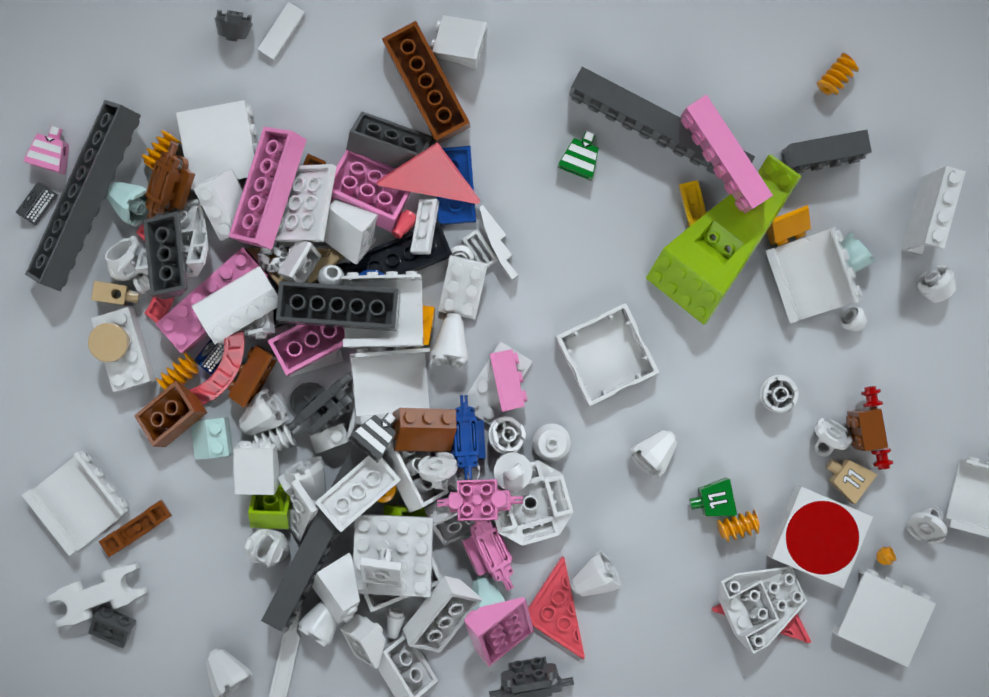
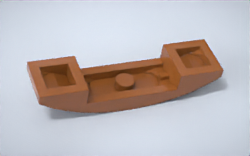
[98,499,172,557]

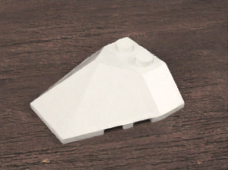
[135,199,209,277]

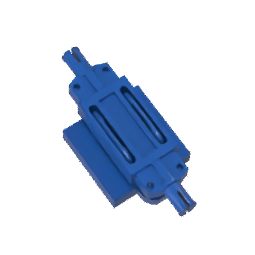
[447,395,486,480]

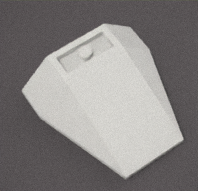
[719,566,807,654]

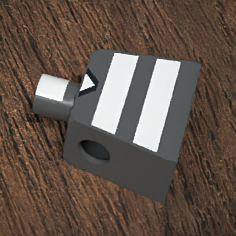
[349,413,396,463]

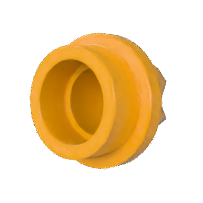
[876,546,897,565]

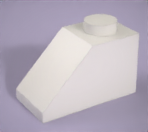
[310,422,351,454]

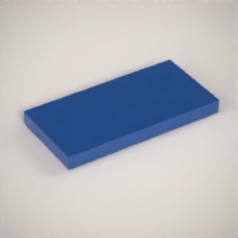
[436,146,476,225]

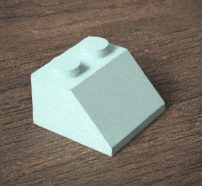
[191,417,234,460]

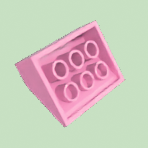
[330,150,411,232]
[464,597,534,667]

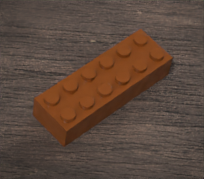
[382,21,470,144]

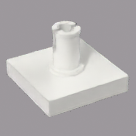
[360,548,403,588]

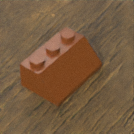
[228,345,278,408]
[134,381,207,447]
[393,408,457,452]

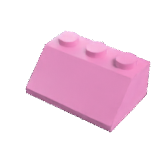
[490,349,527,412]

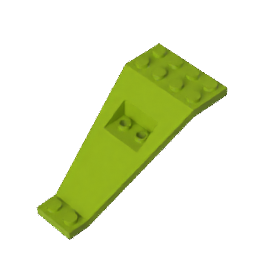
[646,154,802,325]

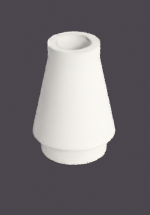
[386,608,406,639]

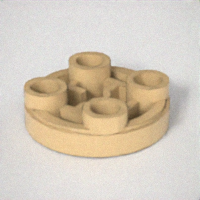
[88,323,130,362]

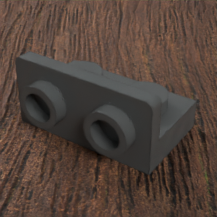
[88,606,136,648]

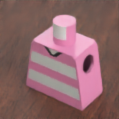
[24,126,69,175]

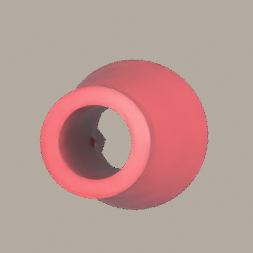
[391,210,416,239]

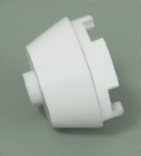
[917,265,957,303]
[760,375,798,413]
[488,416,526,454]
[533,423,571,462]

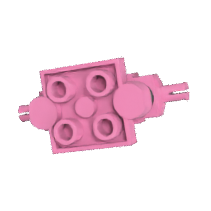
[437,479,523,521]
[462,520,514,591]

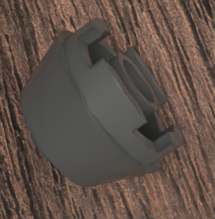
[214,10,253,41]

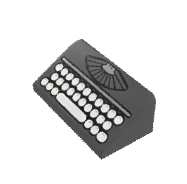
[16,182,58,225]

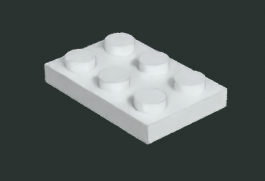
[438,255,488,320]

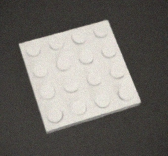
[274,164,336,242]
[353,514,434,597]

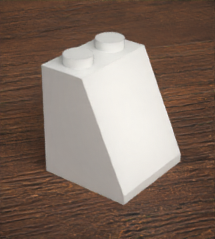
[430,15,487,69]
[324,199,378,264]
[233,441,280,495]
[312,553,360,624]

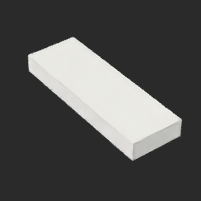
[258,2,305,61]
[410,199,439,255]

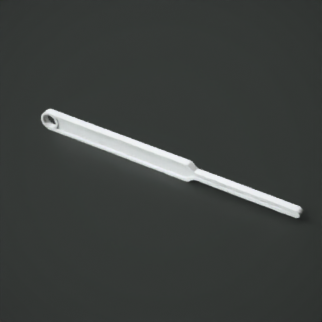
[269,592,306,697]

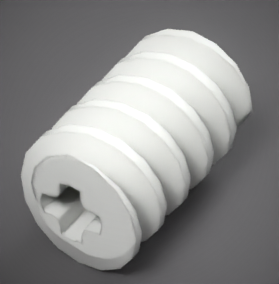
[253,424,296,451]

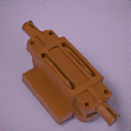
[145,141,195,219]

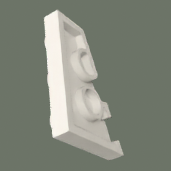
[290,480,318,542]

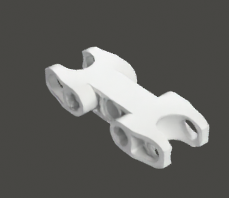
[45,562,148,627]

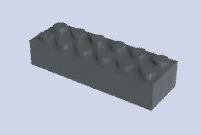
[276,281,400,331]

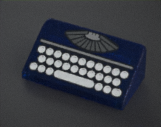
[194,339,224,375]

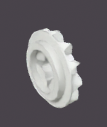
[257,242,288,272]

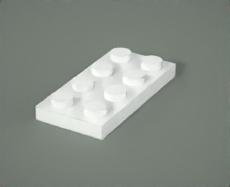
[467,341,533,425]
[315,456,401,532]

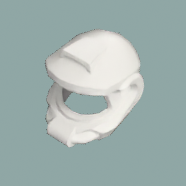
[105,236,141,281]
[244,529,290,568]

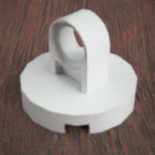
[814,418,852,456]
[418,452,458,490]
[493,452,532,491]
[907,506,948,544]

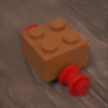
[846,386,893,470]

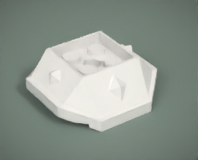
[495,460,574,546]

